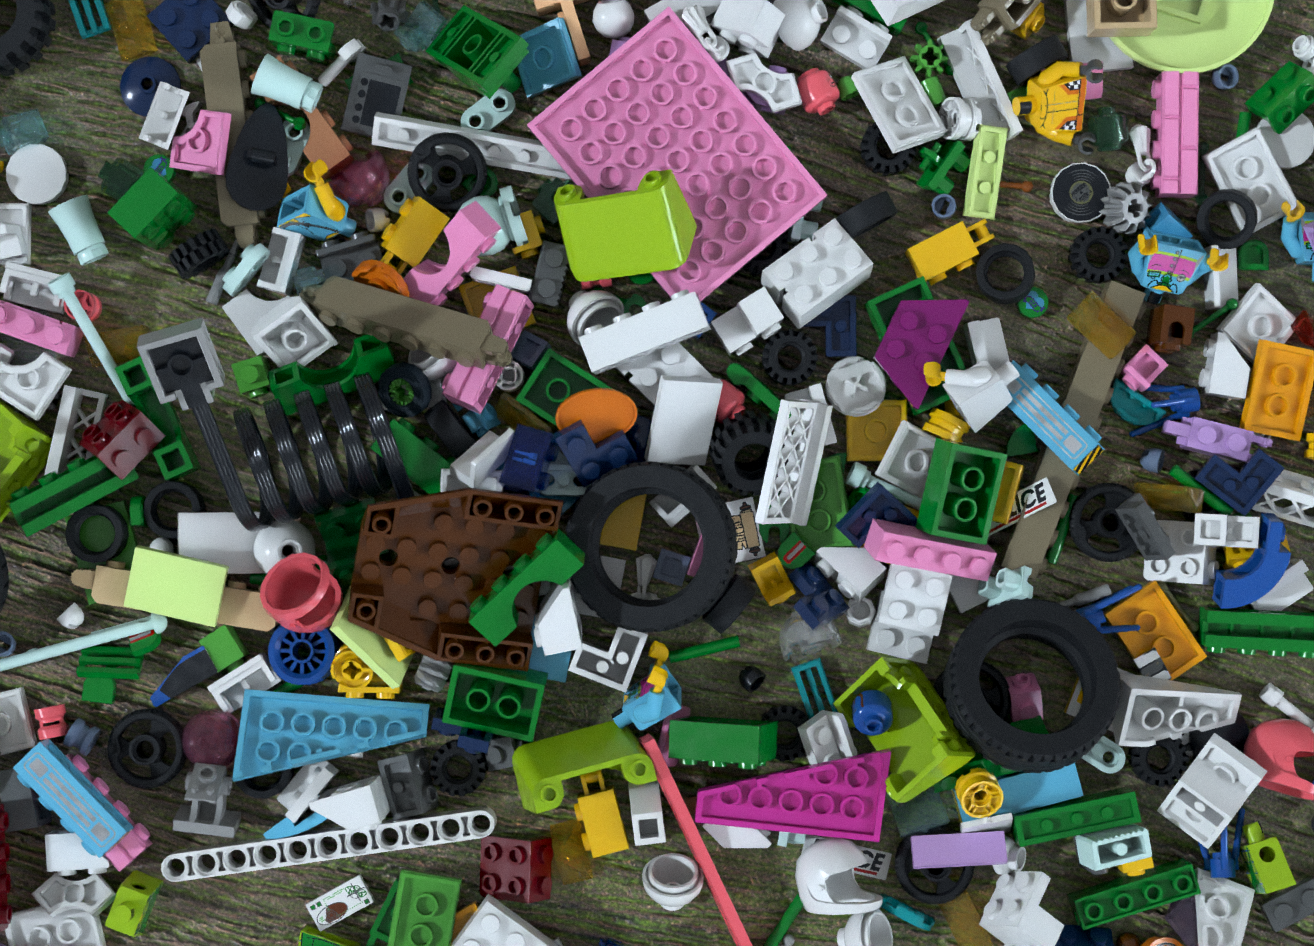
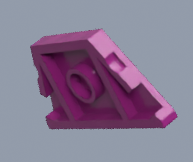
[873,299,970,410]

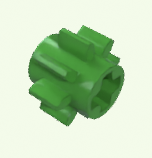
[909,39,949,79]

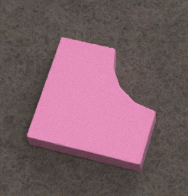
[169,109,231,176]

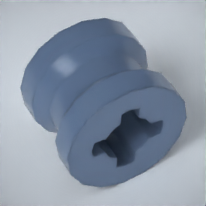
[63,717,101,756]

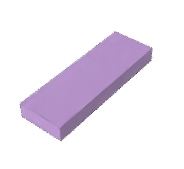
[910,831,1008,869]

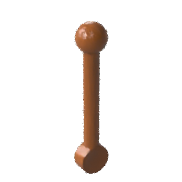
[999,181,1033,193]

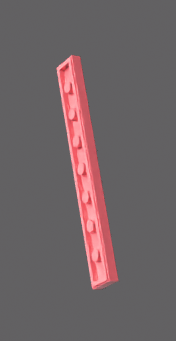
[639,733,753,946]

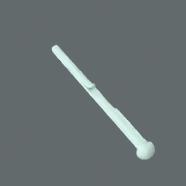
[0,613,167,672]

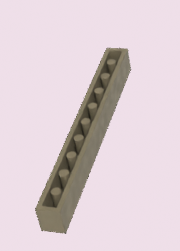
[996,280,1146,580]

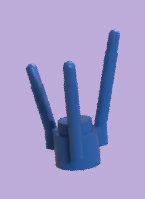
[1129,384,1200,437]
[1076,584,1142,634]
[1198,808,1245,878]

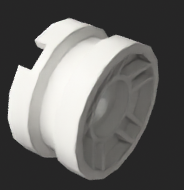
[938,97,982,141]

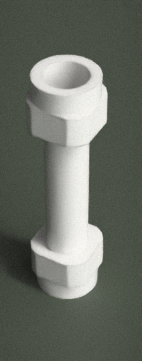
[1259,683,1314,733]

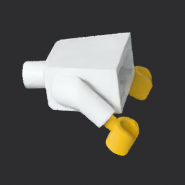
[924,360,1020,433]

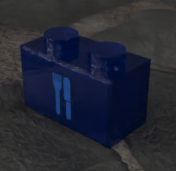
[499,424,559,497]

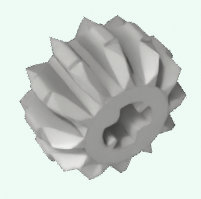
[1099,182,1153,234]
[414,655,454,693]

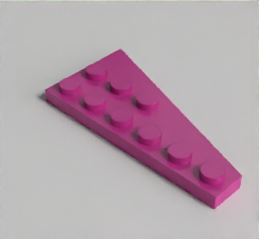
[694,748,891,842]

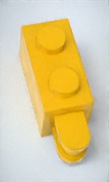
[380,196,450,275]
[904,219,995,286]
[573,770,629,858]

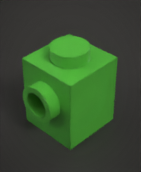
[231,355,271,399]
[199,625,250,673]

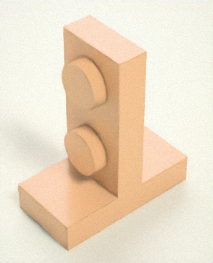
[534,0,591,66]

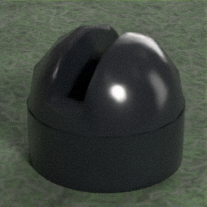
[739,666,766,693]

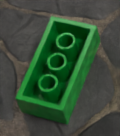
[864,276,966,415]

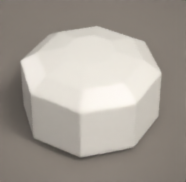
[226,0,258,30]
[845,597,876,628]

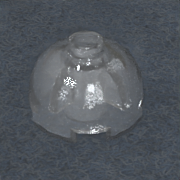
[779,610,842,662]

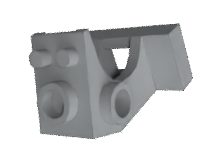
[173,762,241,838]

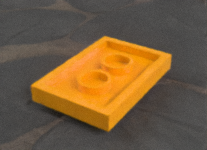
[1239,339,1314,442]
[1103,580,1207,681]

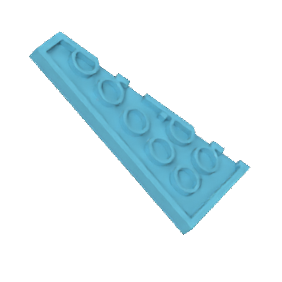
[232,689,430,782]

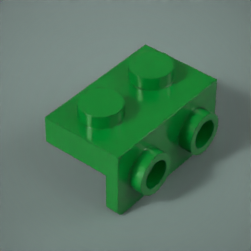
[268,10,336,62]
[1244,61,1314,134]

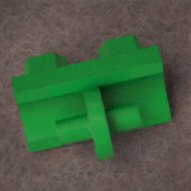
[916,140,971,195]

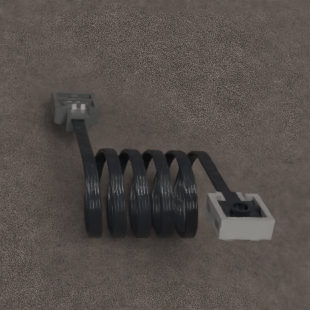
[137,317,459,569]

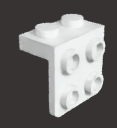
[1143,520,1220,585]

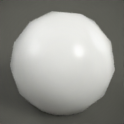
[592,0,634,39]

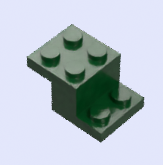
[314,497,395,599]

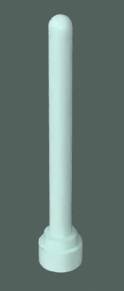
[47,272,135,406]
[845,461,922,510]

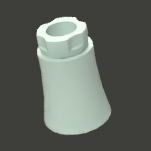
[251,54,323,113]
[48,195,109,266]

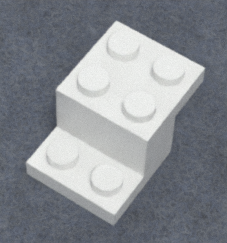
[866,563,953,664]
[1157,733,1268,849]
[979,871,1064,946]

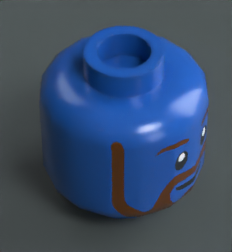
[852,690,893,736]

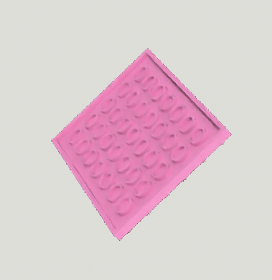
[527,7,828,302]

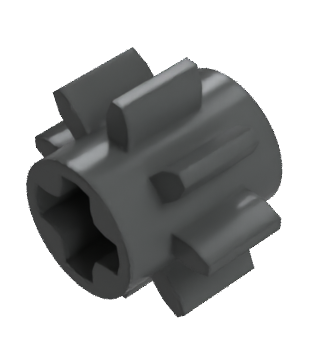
[370,0,408,32]

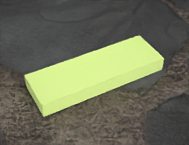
[962,124,1008,220]

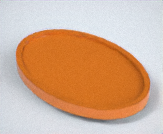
[555,388,637,443]

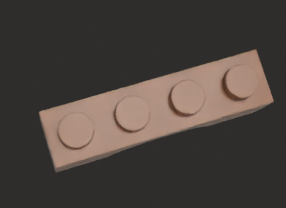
[249,56,354,180]

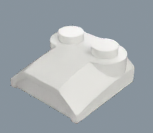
[250,296,338,367]

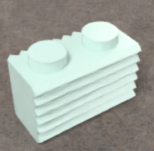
[1075,824,1152,871]

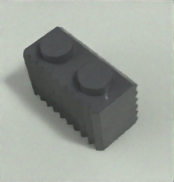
[529,240,570,310]

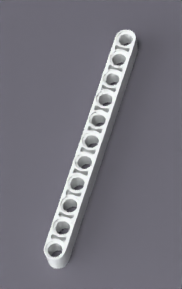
[161,806,497,882]

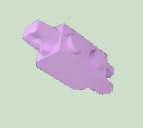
[1161,416,1273,462]

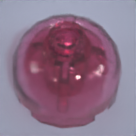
[328,150,390,208]
[181,708,240,766]

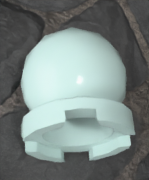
[457,185,529,256]

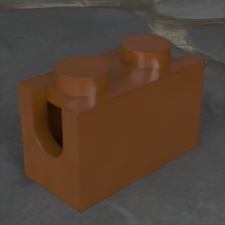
[1146,304,1196,354]

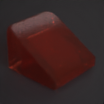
[1290,310,1314,348]

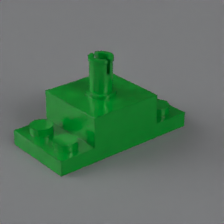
[425,5,529,99]

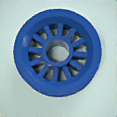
[268,625,340,685]

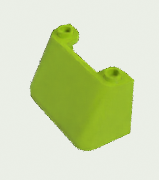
[554,169,697,282]
[0,398,52,523]
[833,657,976,803]
[512,720,657,814]

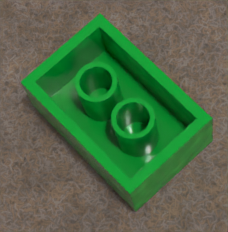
[107,167,198,250]
[516,348,613,444]
[915,438,1008,545]
[442,663,549,742]
[668,715,777,769]

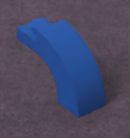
[1212,513,1291,609]

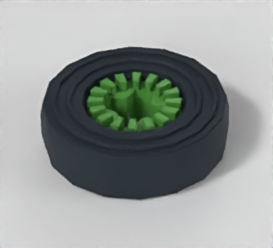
[378,362,432,418]

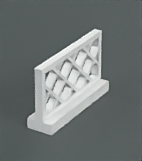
[755,399,833,526]

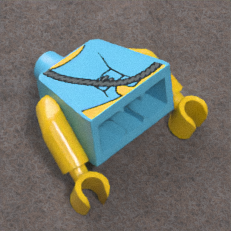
[276,159,357,241]

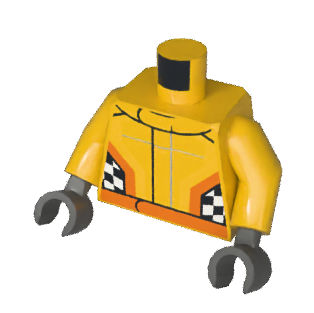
[1012,59,1103,155]

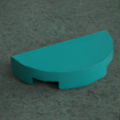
[1110,378,1167,425]
[880,893,936,931]

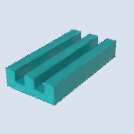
[68,0,112,39]
[791,657,839,719]

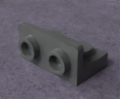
[315,231,383,281]
[1115,493,1176,561]
[377,748,439,820]

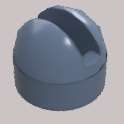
[1211,64,1239,90]
[931,194,957,220]
[1140,448,1165,474]
[0,631,16,657]

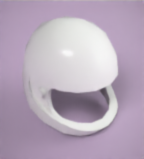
[795,837,883,915]

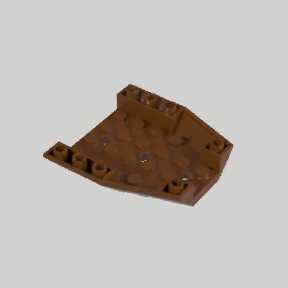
[348,488,563,671]

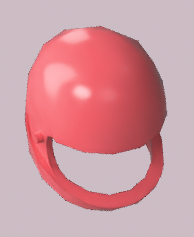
[260,552,343,633]
[1243,718,1314,801]

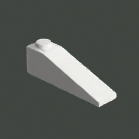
[1112,674,1242,747]

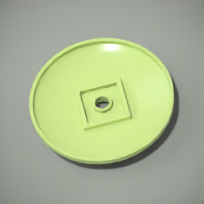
[1109,0,1274,74]

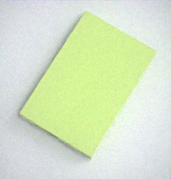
[123,545,229,627]
[330,586,414,689]

